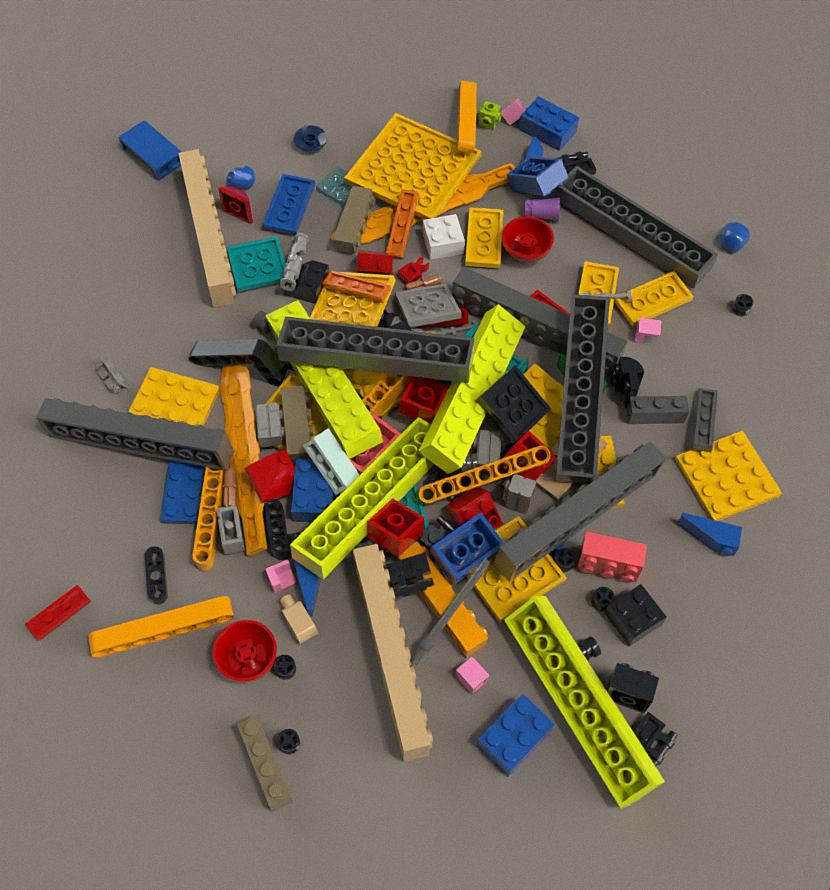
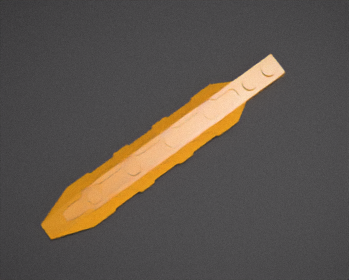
[330,163,515,244]
[220,365,267,556]

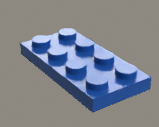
[263,174,315,235]
[161,460,206,524]

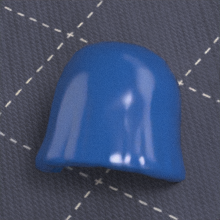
[226,166,255,190]
[721,222,750,253]

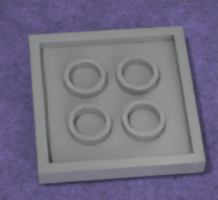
[395,284,461,327]

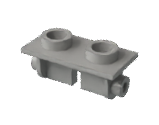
[96,356,129,393]

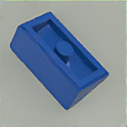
[524,136,544,161]

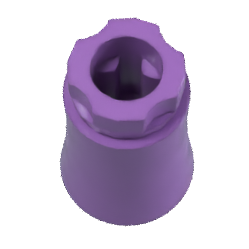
[525,197,560,222]

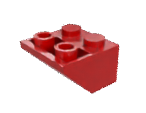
[356,250,395,275]
[499,431,558,482]
[446,487,503,529]

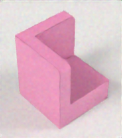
[500,98,526,125]
[635,318,661,343]
[265,560,297,593]
[456,657,489,695]

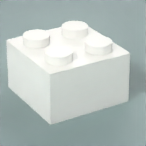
[422,214,465,260]

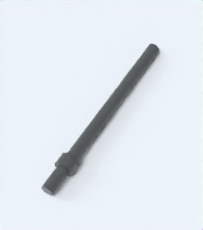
[410,558,491,665]

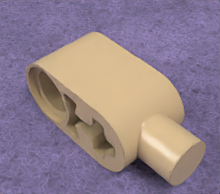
[280,594,318,644]

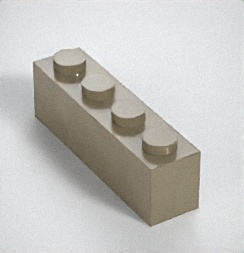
[333,186,375,254]
[281,385,314,463]
[237,715,293,812]

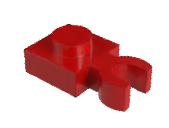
[398,257,430,284]

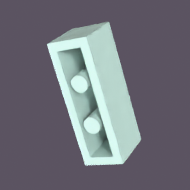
[303,428,360,495]

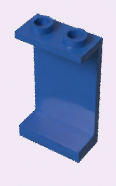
[119,120,182,181]

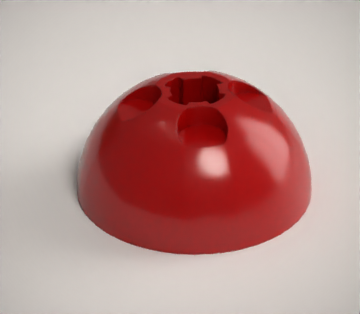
[502,216,554,263]
[213,620,277,683]

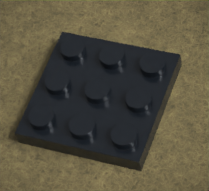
[477,365,551,443]

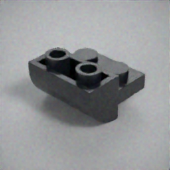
[611,357,644,408]

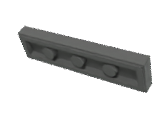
[692,388,718,452]

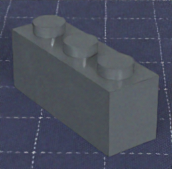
[626,396,689,424]

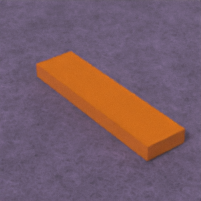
[386,189,419,259]
[322,270,391,303]

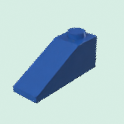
[678,512,742,556]
[293,559,321,617]

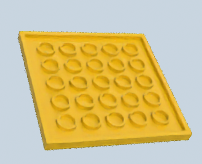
[344,113,482,220]

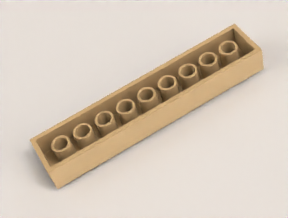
[178,149,236,308]
[353,544,433,762]

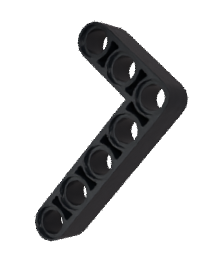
[188,339,288,386]
[265,500,368,560]

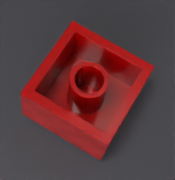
[398,376,450,424]
[367,498,425,557]

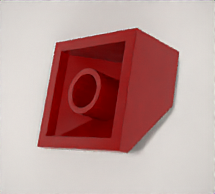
[218,186,253,224]
[244,450,295,503]

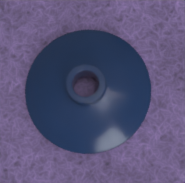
[294,125,327,151]

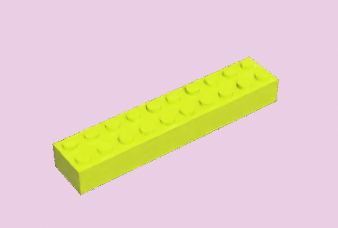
[265,300,383,459]
[418,304,525,474]
[290,417,434,580]
[504,596,665,809]

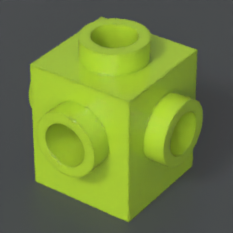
[477,101,502,131]

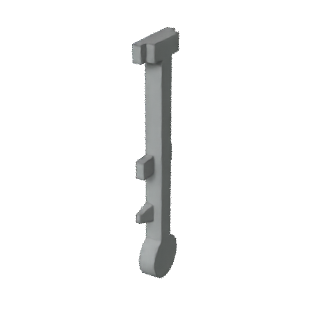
[582,291,632,302]
[431,320,477,336]

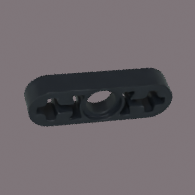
[145,546,168,604]

